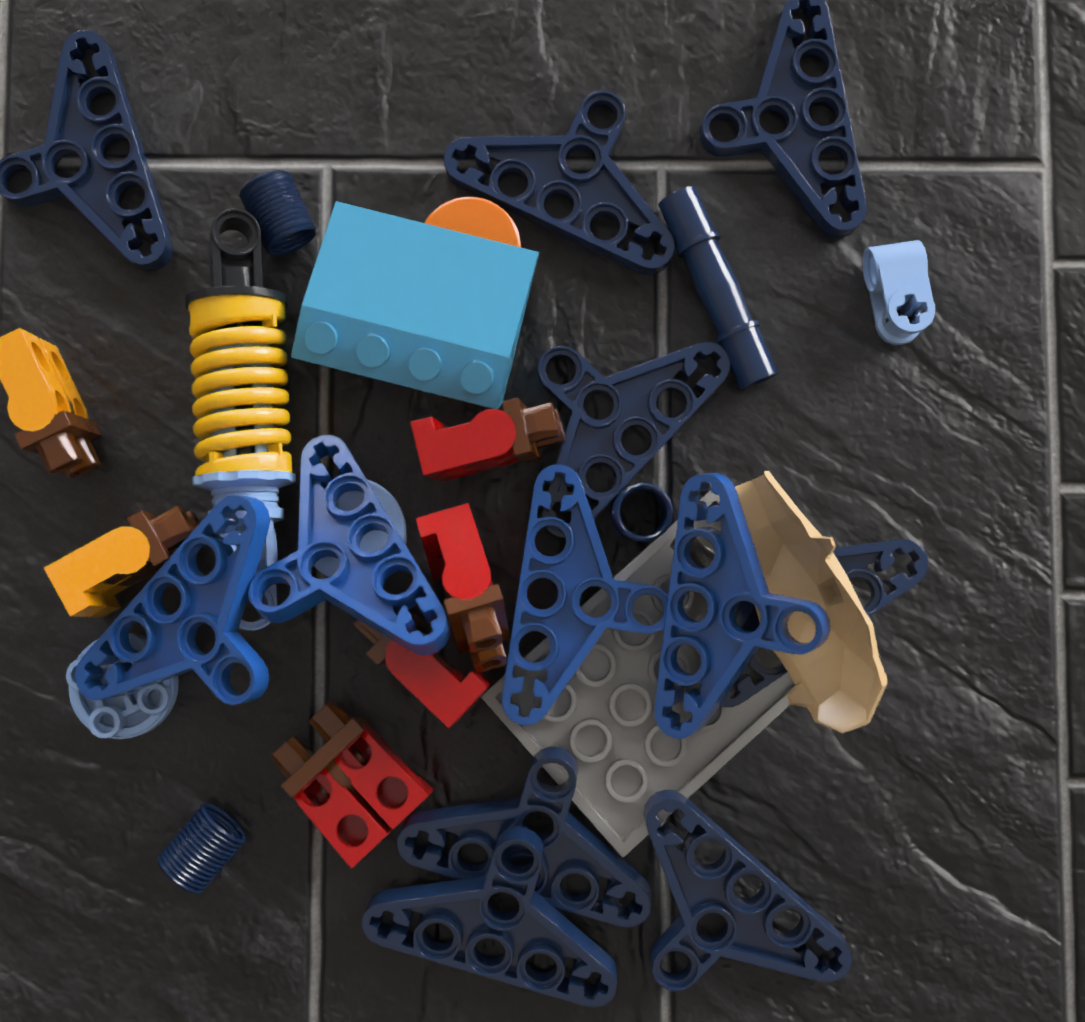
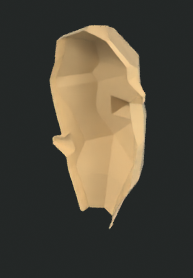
[735,471,887,733]

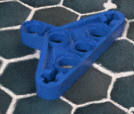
[248,435,451,655]
[502,464,668,725]
[654,473,830,739]
[75,495,270,705]

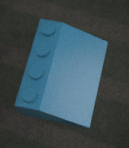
[291,201,539,409]

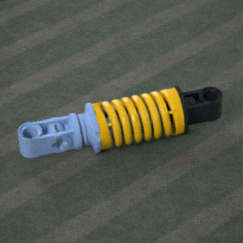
[185,208,296,631]

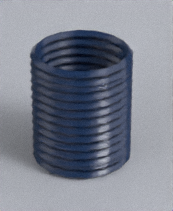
[239,170,318,256]
[610,483,673,542]
[157,804,246,894]

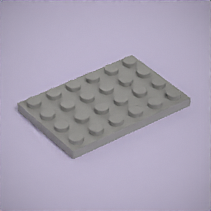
[481,490,795,858]

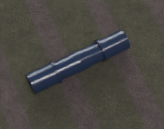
[658,186,779,390]

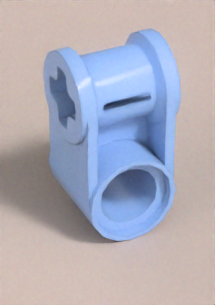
[862,240,935,345]

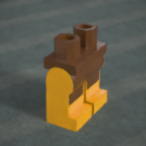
[0,328,102,478]
[44,506,201,618]

